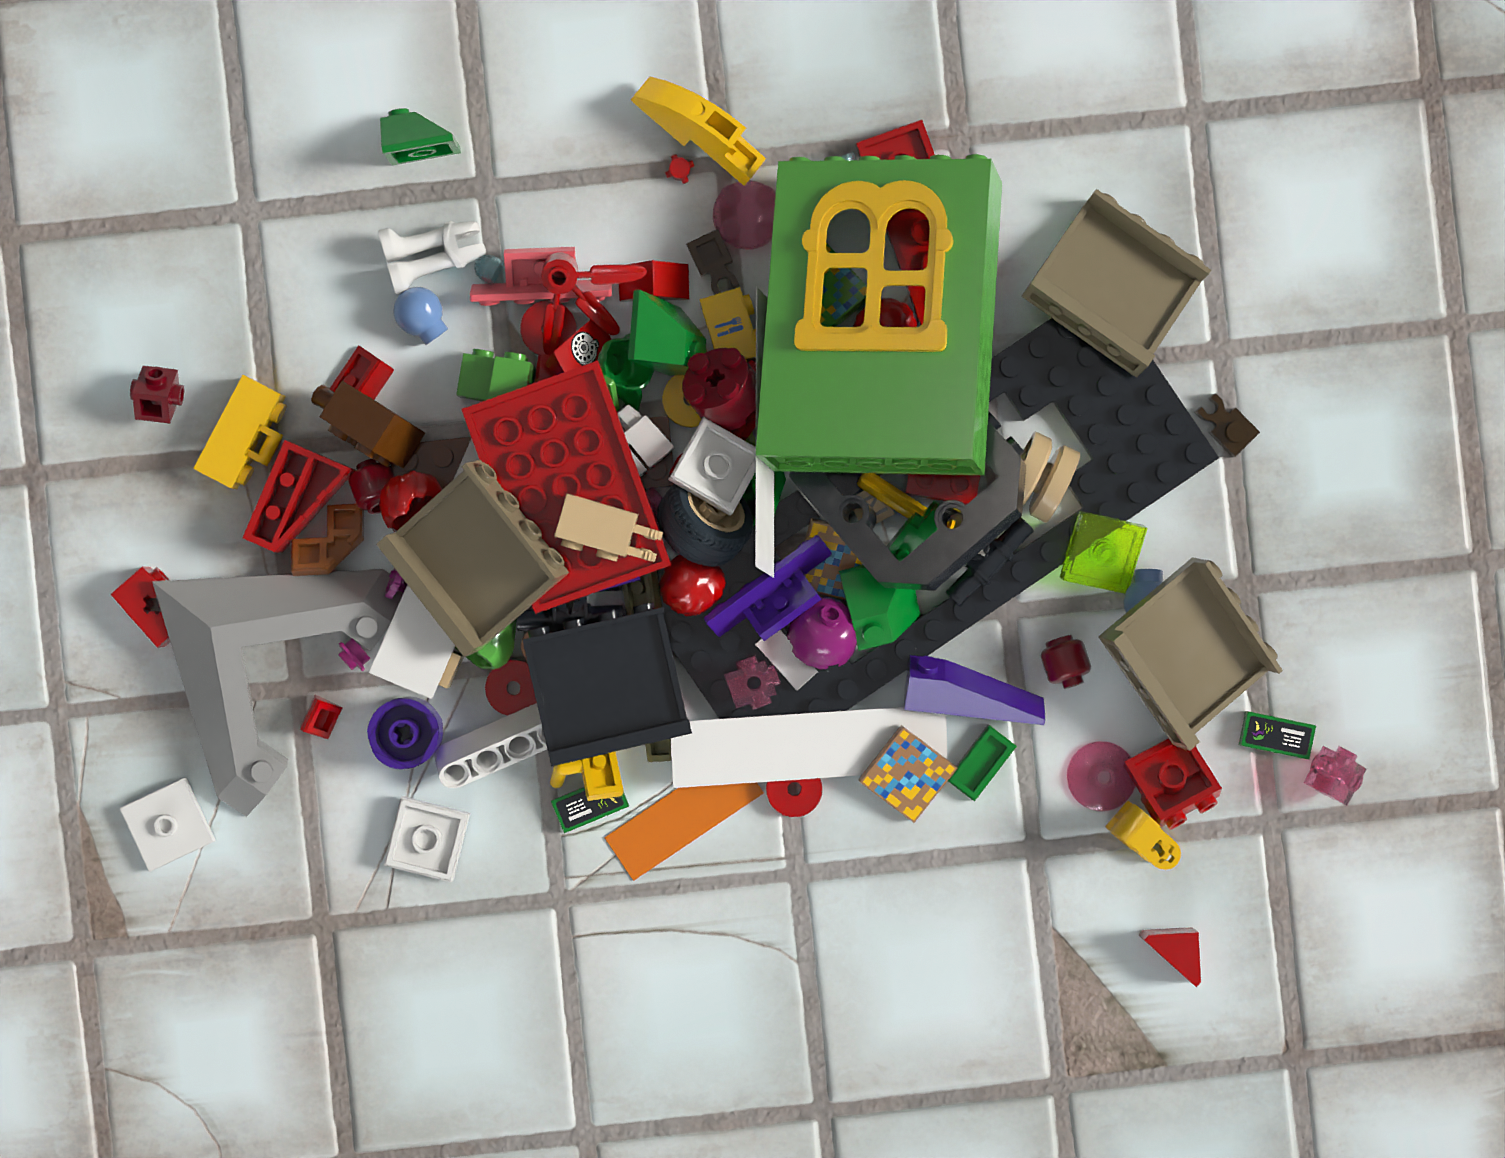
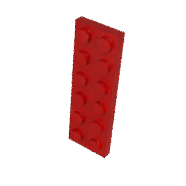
[855,120,935,326]

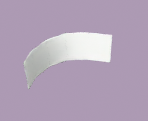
[755,630,818,691]

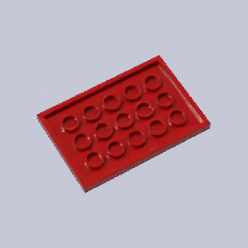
[461,360,671,614]

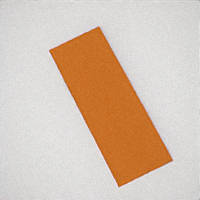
[604,782,764,881]

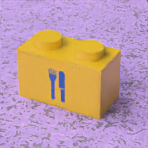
[699,287,756,362]

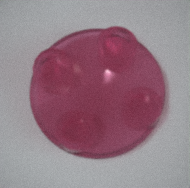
[713,180,776,250]

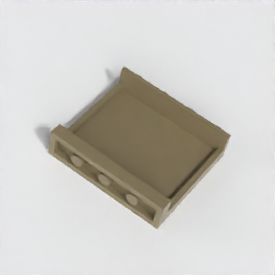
[1021,189,1211,378]
[376,460,569,657]
[1098,557,1283,751]

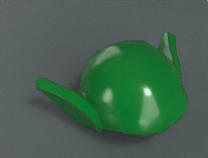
[597,333,654,412]

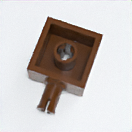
[311,381,426,468]

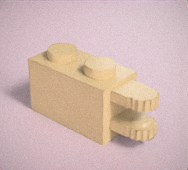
[555,494,663,562]

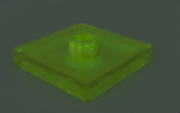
[1060,511,1148,594]

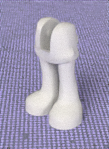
[378,221,486,294]

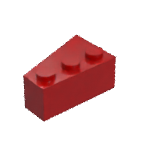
[242,440,355,553]

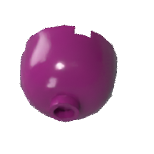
[787,597,857,669]

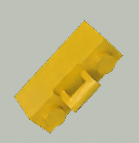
[193,375,287,490]

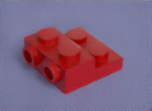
[1123,738,1222,830]

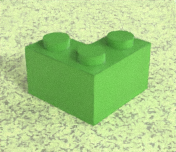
[456,349,536,401]

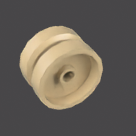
[1020,431,1080,523]

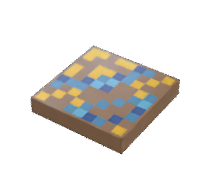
[804,518,879,600]
[858,725,957,823]

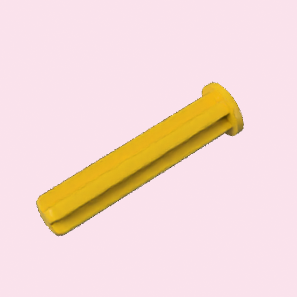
[857,473,955,529]

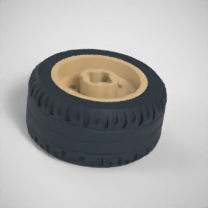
[657,484,754,567]

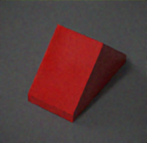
[619,260,689,302]
[1139,927,1201,987]

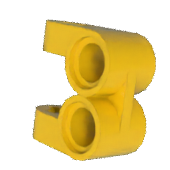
[1105,801,1181,870]

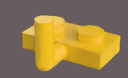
[550,752,624,801]

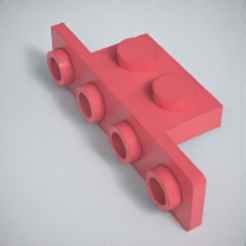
[470,247,612,306]

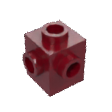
[130,365,185,424]

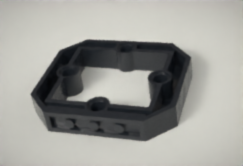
[789,410,1026,591]

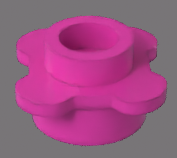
[338,638,370,671]

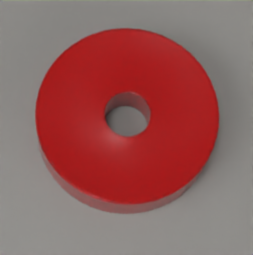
[520,300,577,355]
[485,660,537,716]
[766,778,822,817]

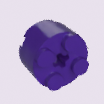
[367,696,443,770]

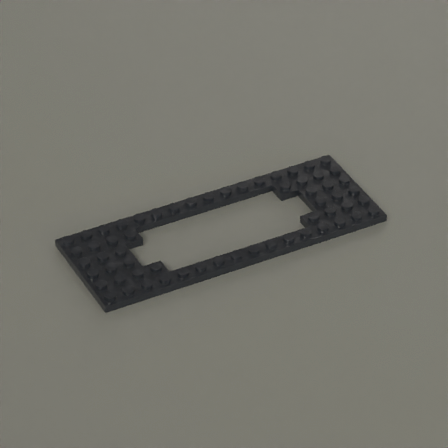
[659,318,1219,719]

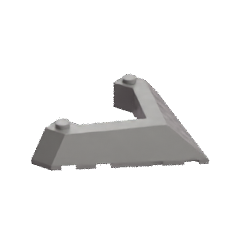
[152,569,404,817]

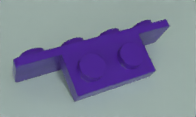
[704,535,832,641]

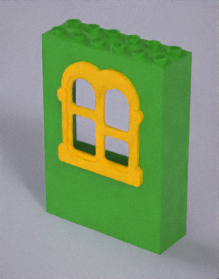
[755,154,1002,475]

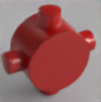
[665,154,695,184]

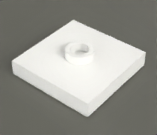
[668,417,756,516]
[120,778,216,872]
[384,796,470,882]

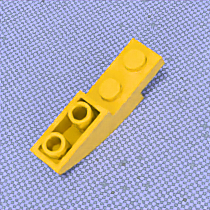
[630,76,766,186]

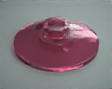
[1067,741,1135,811]

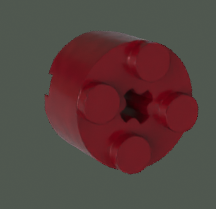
[682,347,756,431]

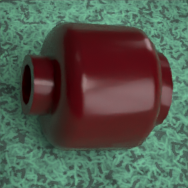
[348,459,395,514]
[1040,635,1091,689]

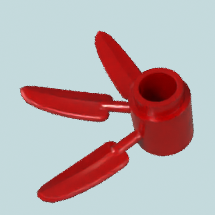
[541,252,647,355]

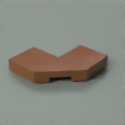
[291,503,364,576]

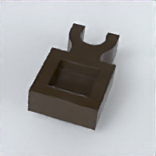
[686,229,739,295]
[1194,393,1260,457]

